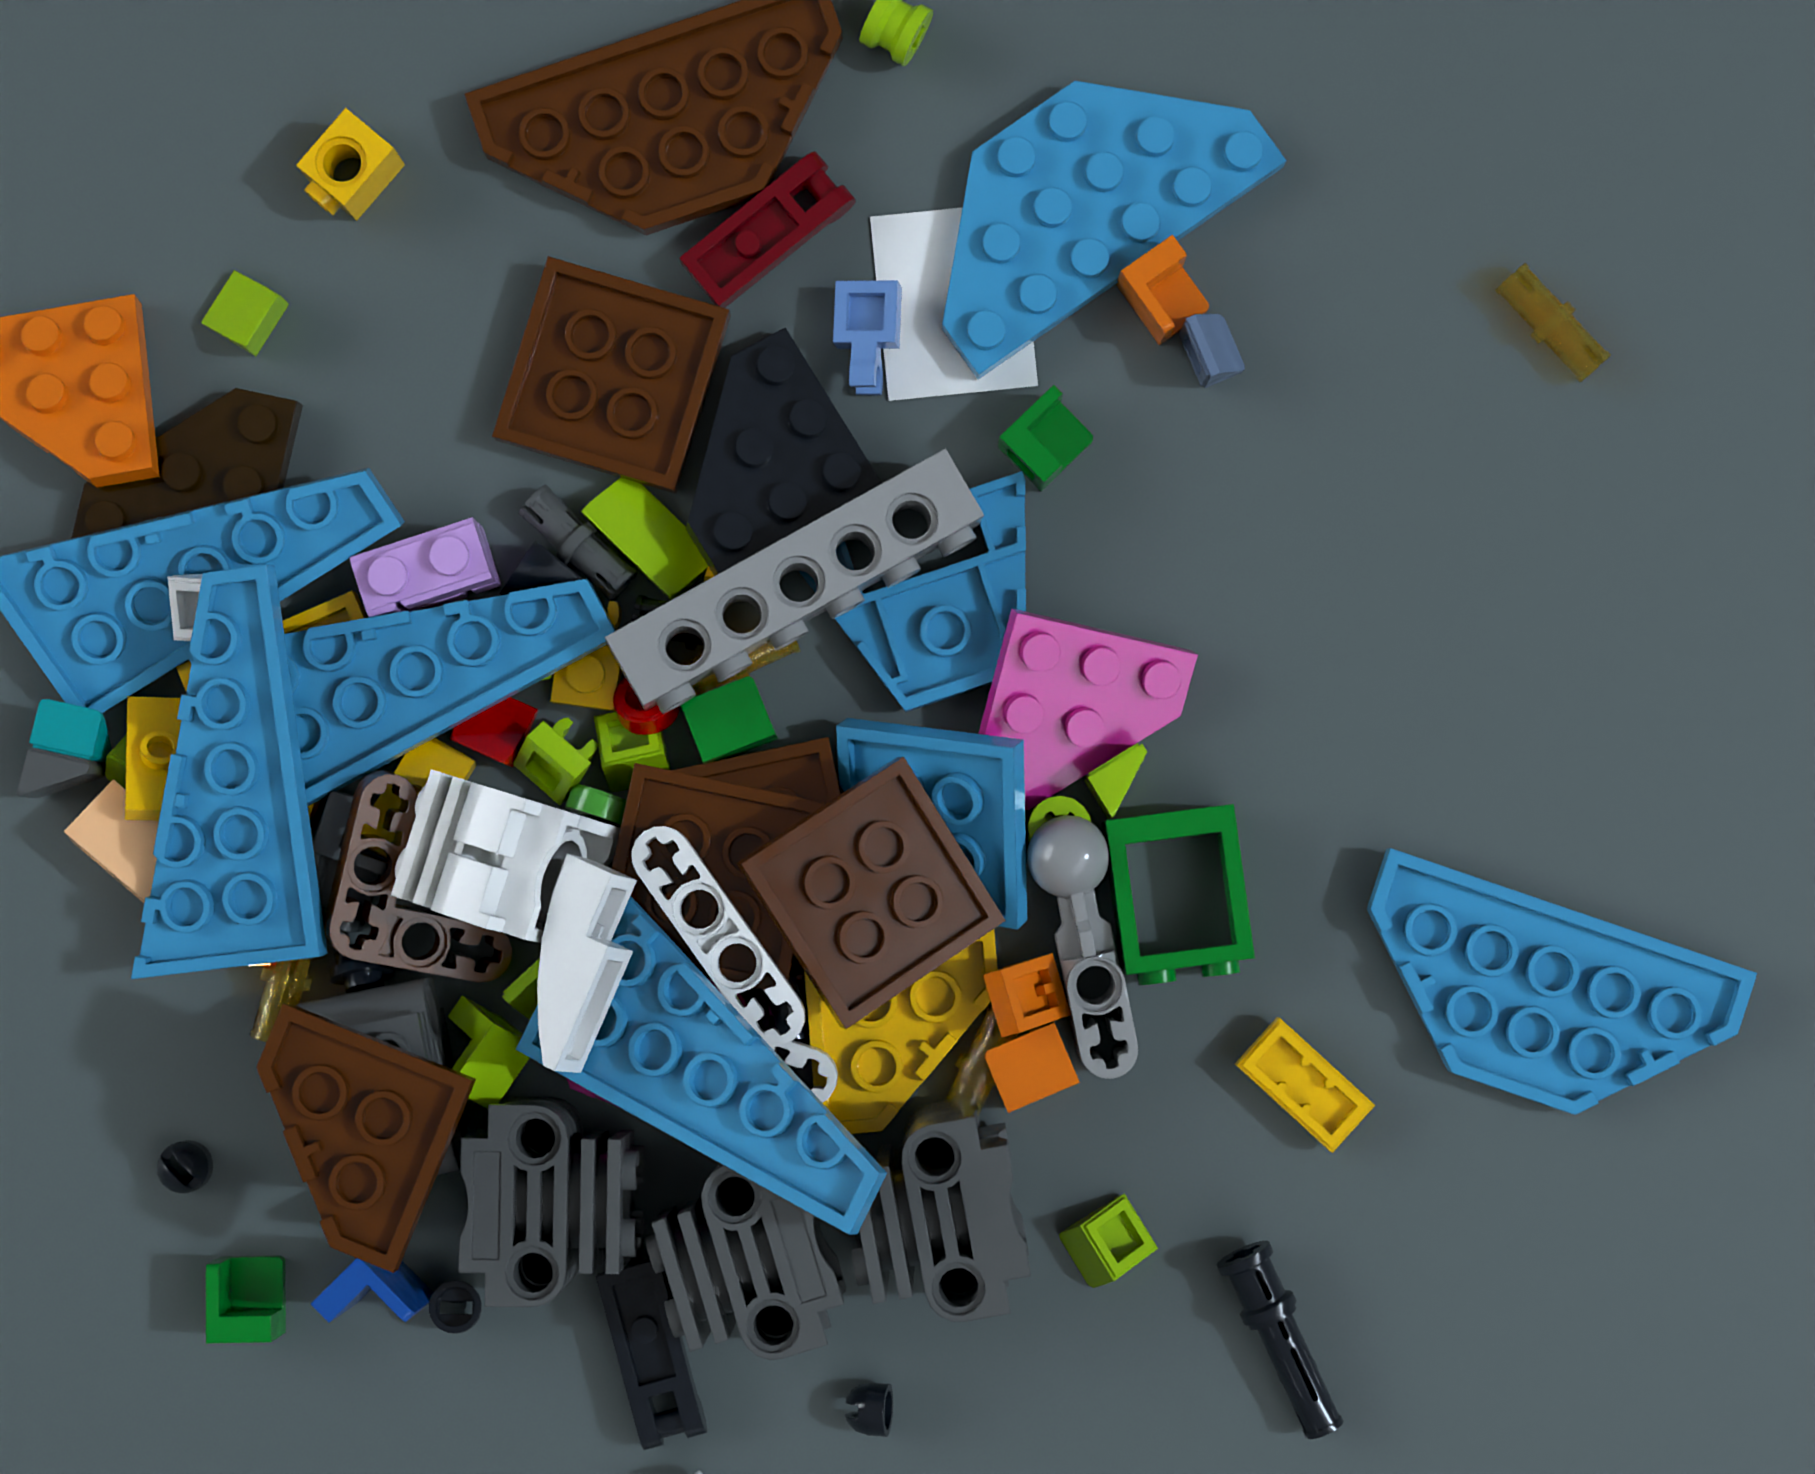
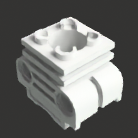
[391,769,620,943]

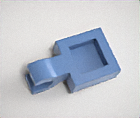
[833,280,902,395]

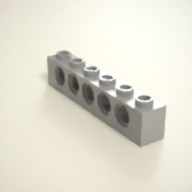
[605,448,984,714]

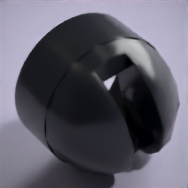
[157,1140,213,1193]
[429,1280,482,1334]
[845,1383,893,1437]

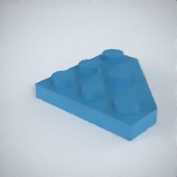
[836,718,1027,930]

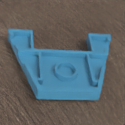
[799,471,1026,713]

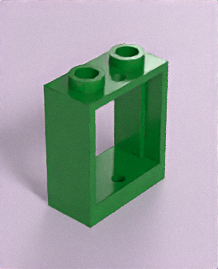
[1102,804,1255,985]

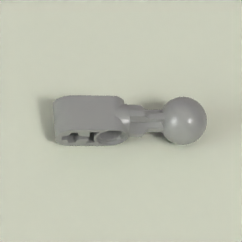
[1027,815,1138,1079]

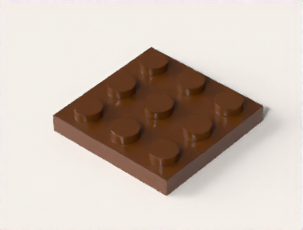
[492,256,731,494]
[736,757,1006,1029]
[612,763,826,990]

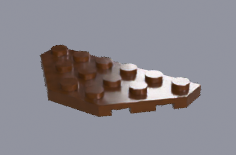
[464,0,843,236]

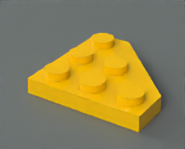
[804,929,998,1134]

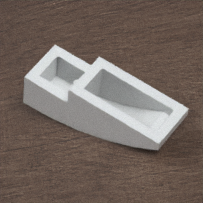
[537,854,637,1073]

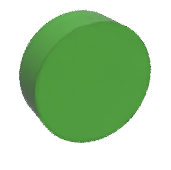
[565,784,626,828]

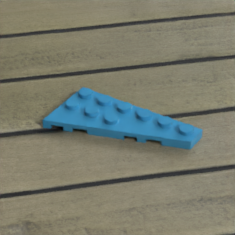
[0,468,405,713]
[131,565,328,979]
[184,579,616,806]
[515,896,887,1235]

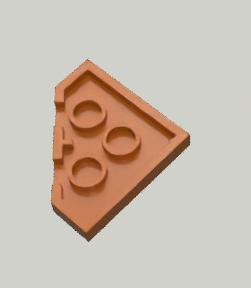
[0,294,160,488]

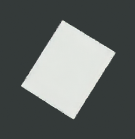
[870,207,1038,401]

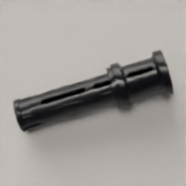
[1217,1241,1344,1440]

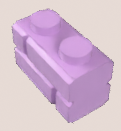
[350,517,502,617]

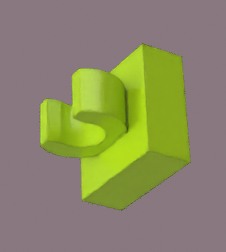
[513,717,598,806]

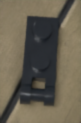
[596,1259,707,1450]

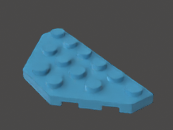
[942,81,1287,380]
[1367,848,1757,1115]

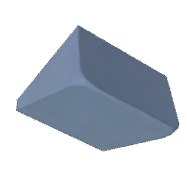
[1179,314,1245,388]

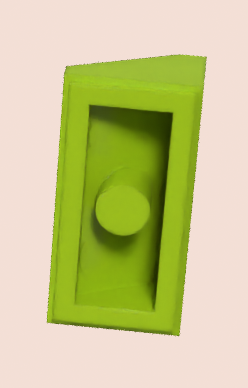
[581,477,708,600]

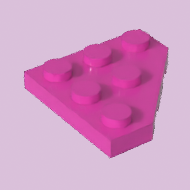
[978,608,1198,811]

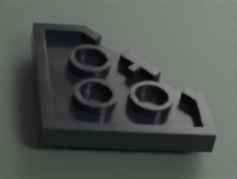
[686,328,882,576]

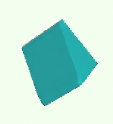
[29,699,112,763]

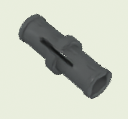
[518,485,638,601]

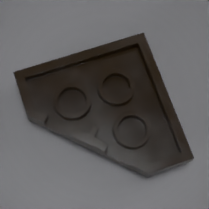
[71,388,303,539]

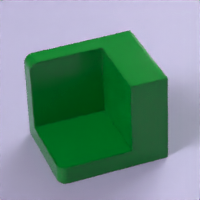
[998,385,1093,492]
[681,676,778,764]
[206,1255,286,1344]

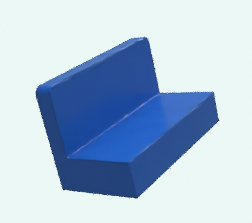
[311,1258,433,1323]

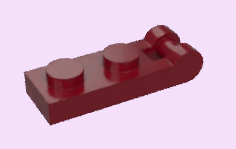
[679,151,856,308]

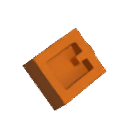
[983,953,1071,1038]

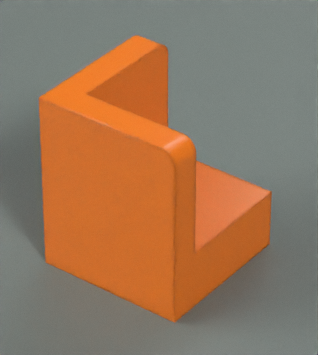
[1116,235,1209,346]
[984,1022,1080,1113]

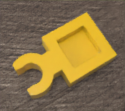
[550,601,622,712]

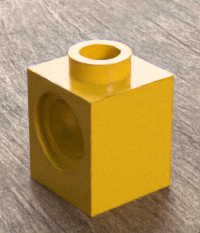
[296,108,405,221]

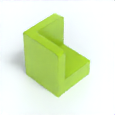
[448,995,530,1109]

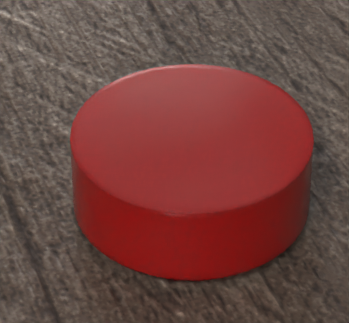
[613,677,680,735]

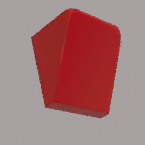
[449,697,539,767]

